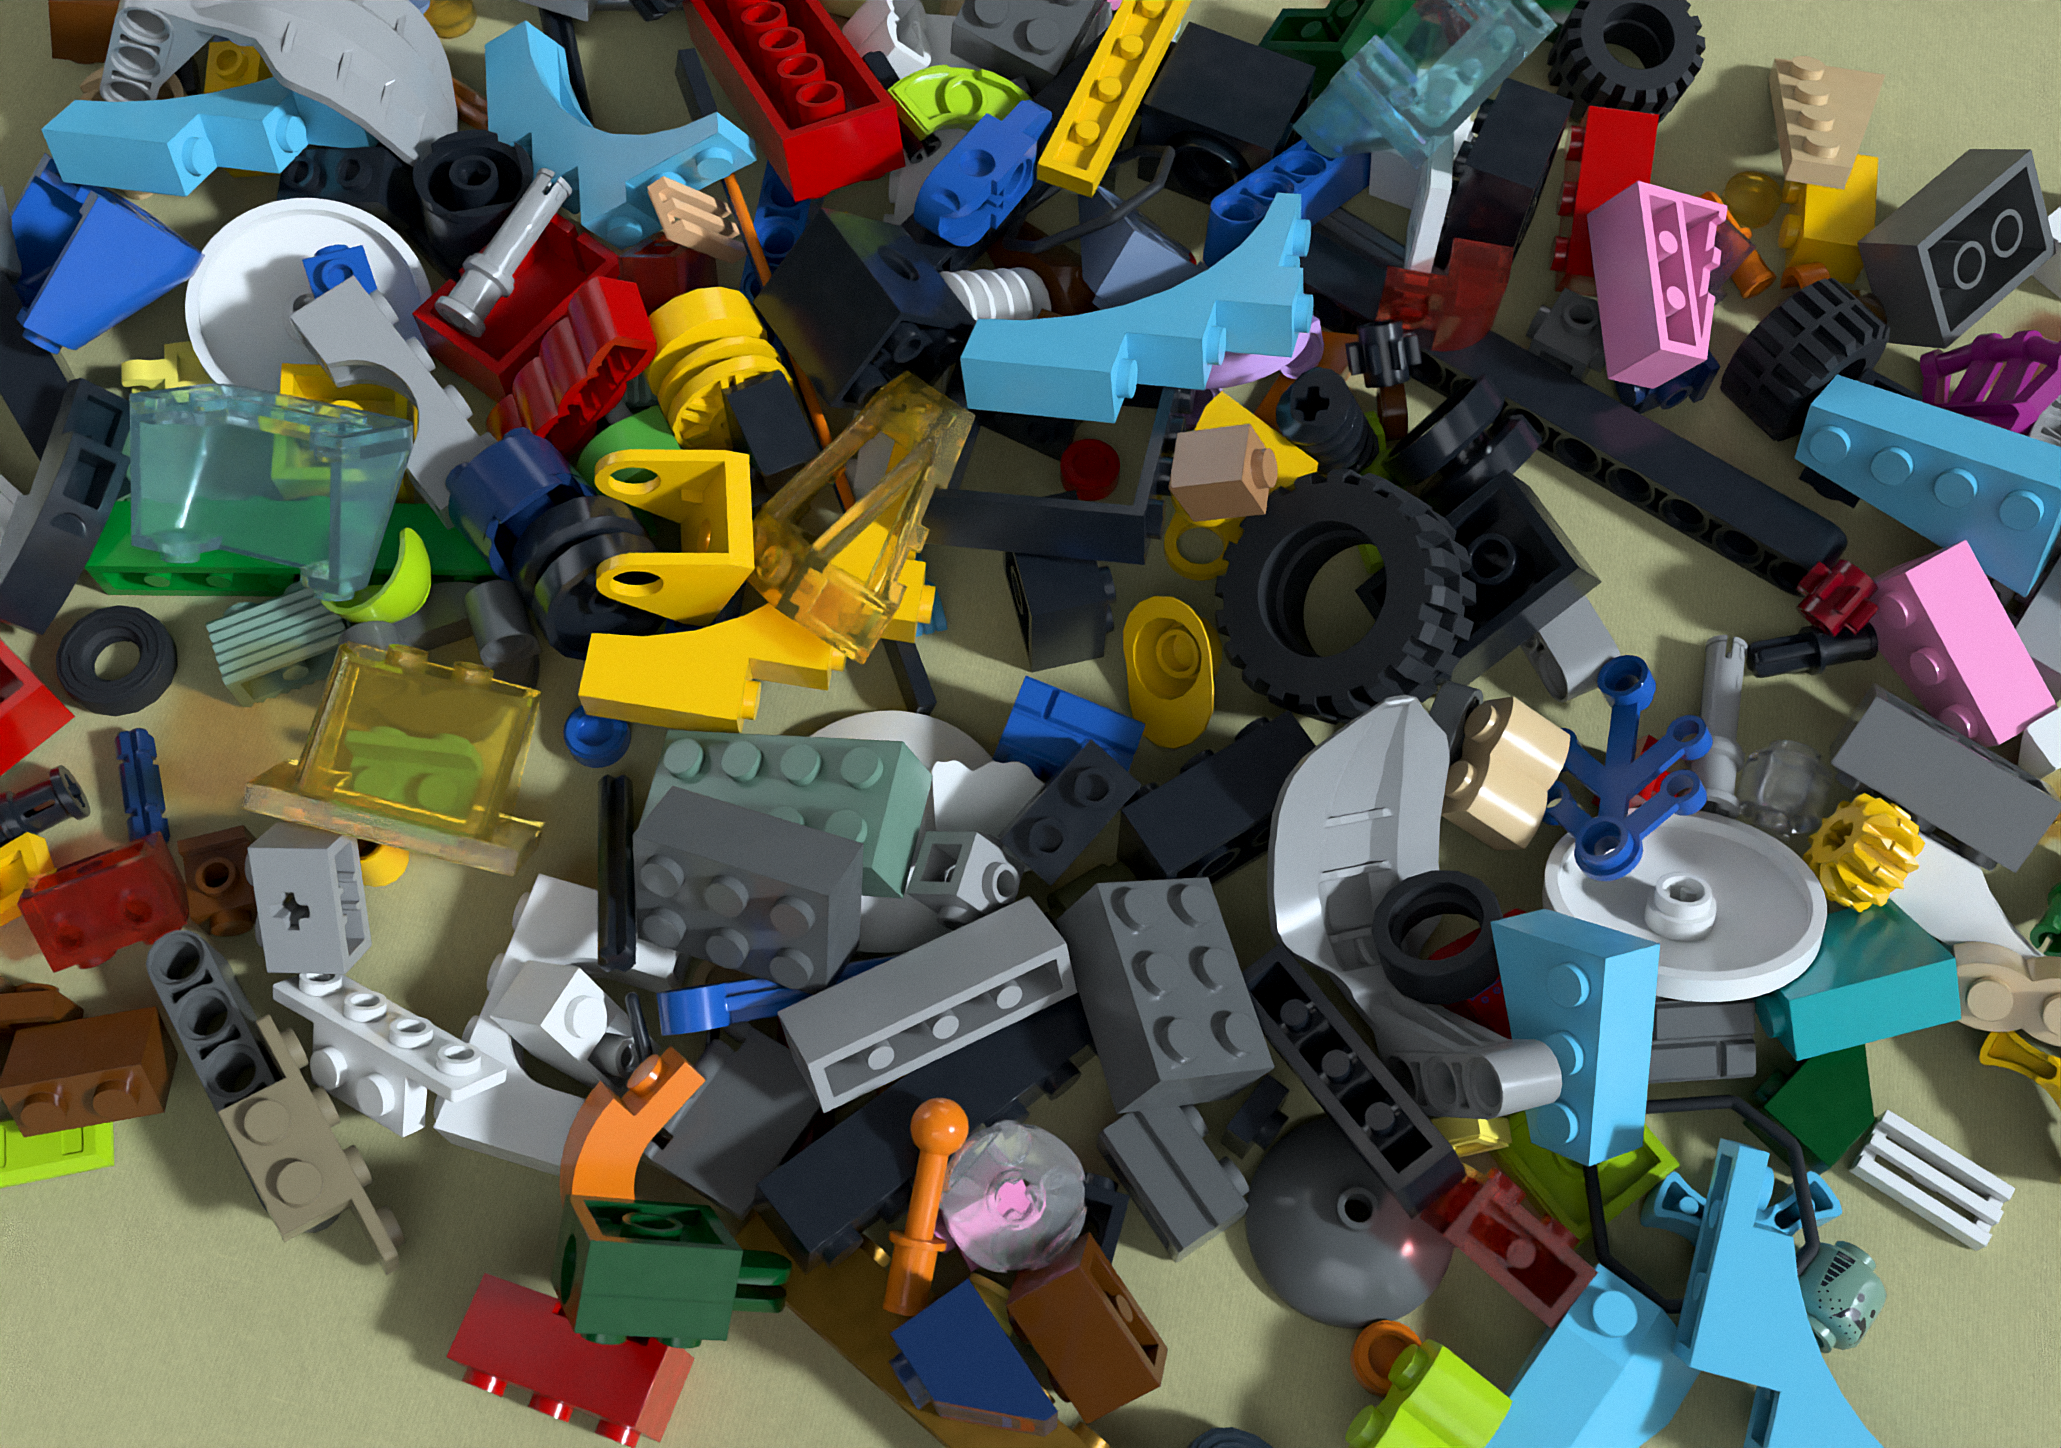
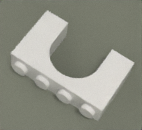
[433,874,692,1176]

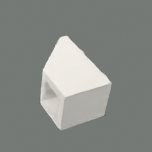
[490,960,661,1098]

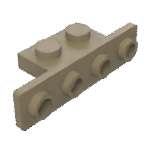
[218,1014,406,1276]

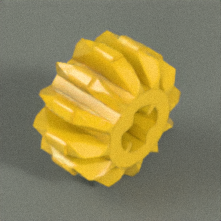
[1802,793,1925,913]

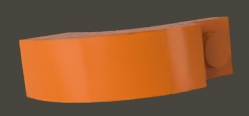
[559,1045,706,1209]

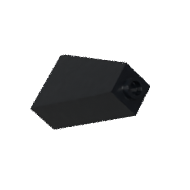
[0,270,136,501]

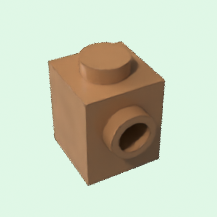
[1169,424,1277,522]

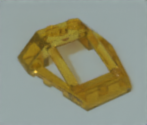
[746,371,976,665]

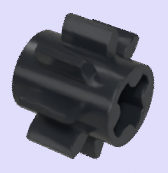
[1345,319,1422,388]

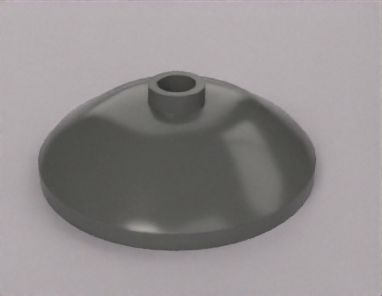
[1245,1117,1456,1329]

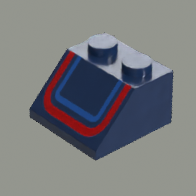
[888,1279,1058,1437]

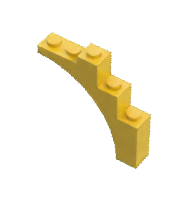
[578,437,936,733]

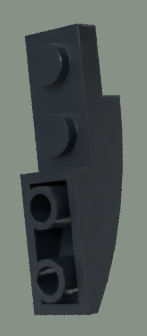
[0,378,138,636]

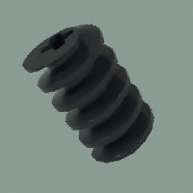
[1276,366,1379,479]

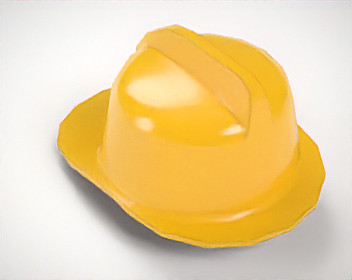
[1123,595,1223,749]

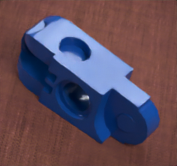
[913,100,1053,247]

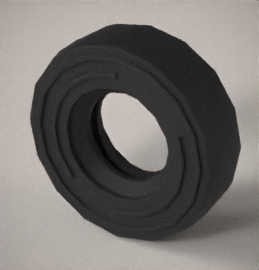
[56,605,178,717]

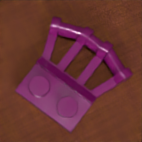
[1920,330,2061,436]

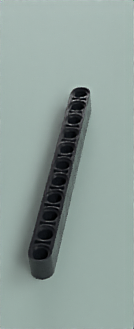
[1299,229,1848,598]

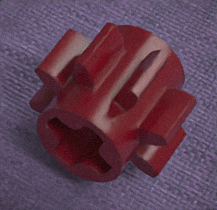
[1796,559,1879,638]

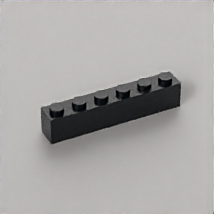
[753,979,1099,1275]

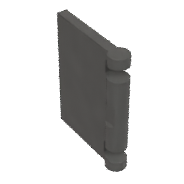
[640,1021,822,1221]

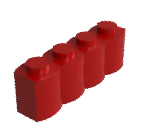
[485,276,657,462]

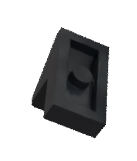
[721,369,819,507]

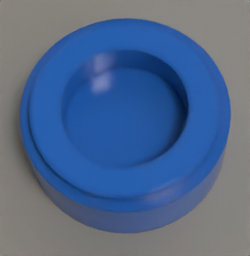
[563,705,631,768]

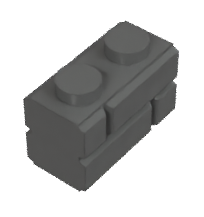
[1648,996,1756,1084]
[1096,1104,1249,1263]

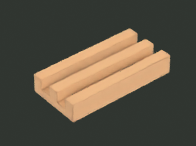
[647,176,748,264]

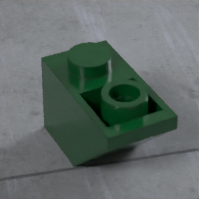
[1742,1044,1875,1175]

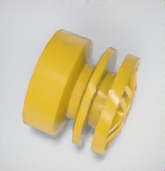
[642,286,795,451]

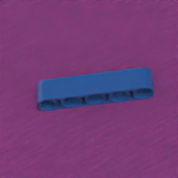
[1203,108,1389,268]

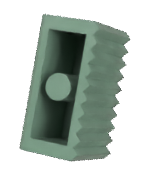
[205,580,352,707]

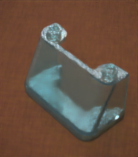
[130,383,413,601]

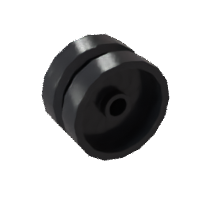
[1381,373,1542,517]
[509,495,666,661]

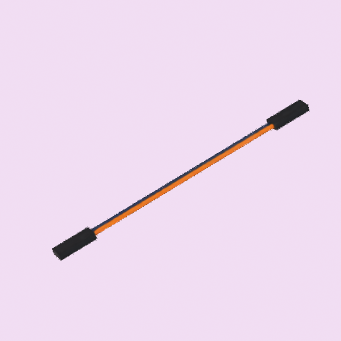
[675,48,937,716]

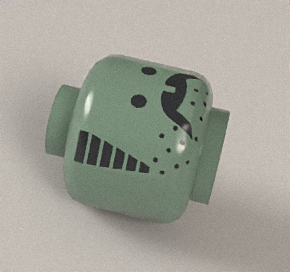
[1795,1241,1887,1353]

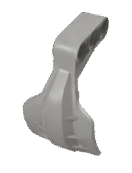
[100,0,459,167]
[1267,695,1562,1120]

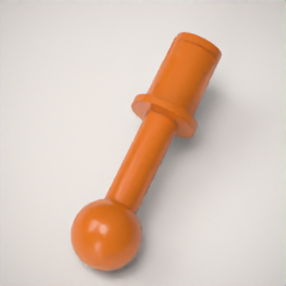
[883,1098,969,1317]

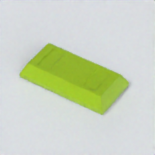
[0,1117,115,1189]

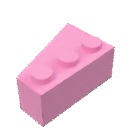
[1587,181,1727,389]
[1868,540,2058,748]

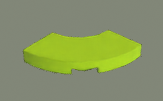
[886,64,1032,141]

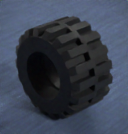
[1547,0,1706,124]
[1720,278,1890,442]

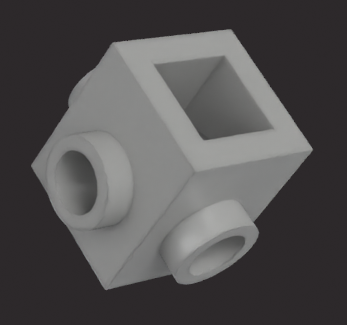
[906,831,1025,931]

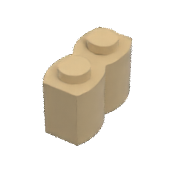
[1441,696,1570,851]
[1951,941,2061,1047]

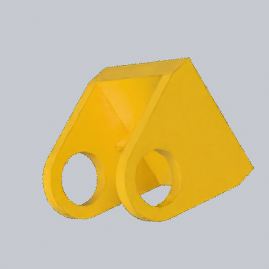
[1163,391,1318,581]
[594,449,755,627]

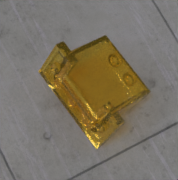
[241,641,544,877]

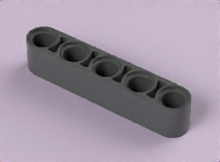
[146,930,341,1233]

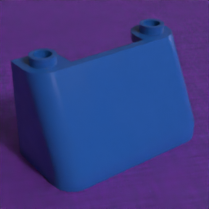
[9,153,205,355]

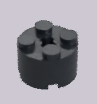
[413,130,535,269]

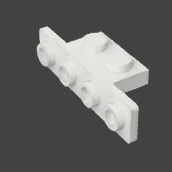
[273,973,507,1137]

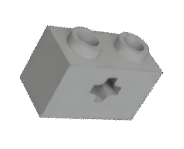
[245,822,372,974]

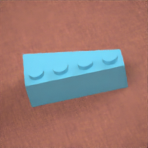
[1795,374,2061,598]

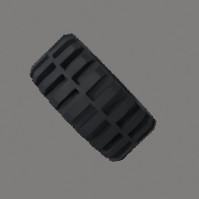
[1214,469,1476,725]

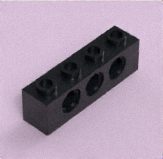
[1242,942,1468,1220]

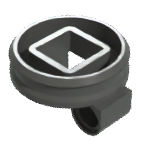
[338,580,543,745]

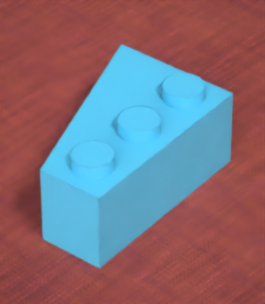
[1490,909,1660,1167]

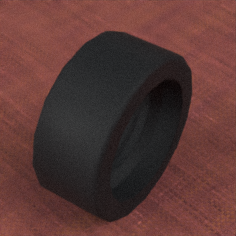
[1371,870,1504,1005]

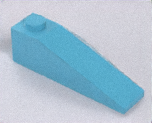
[1484,1263,1701,1448]

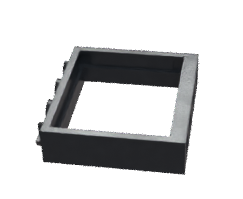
[909,359,1196,565]

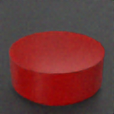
[1060,439,1120,501]

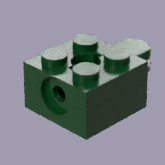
[550,1194,792,1349]

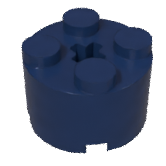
[445,427,598,582]

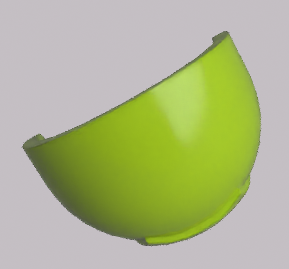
[317,527,431,624]

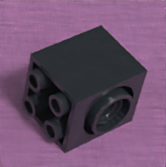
[1133,21,1316,205]
[753,207,976,416]

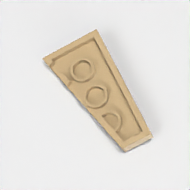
[1768,56,1885,190]

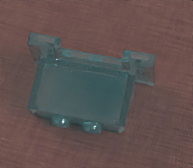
[1292,0,1558,170]

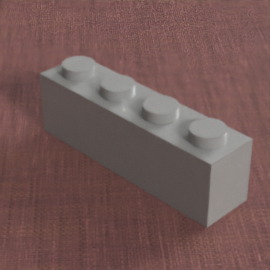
[777,896,1077,1113]

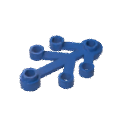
[1542,655,1713,881]

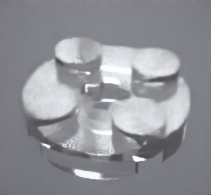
[939,1119,1087,1273]

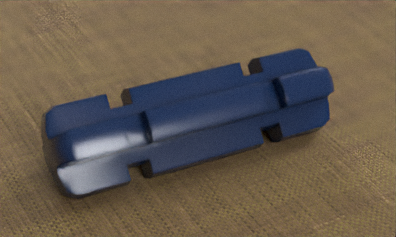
[114,728,170,851]

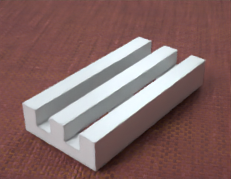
[1849,1110,2016,1251]

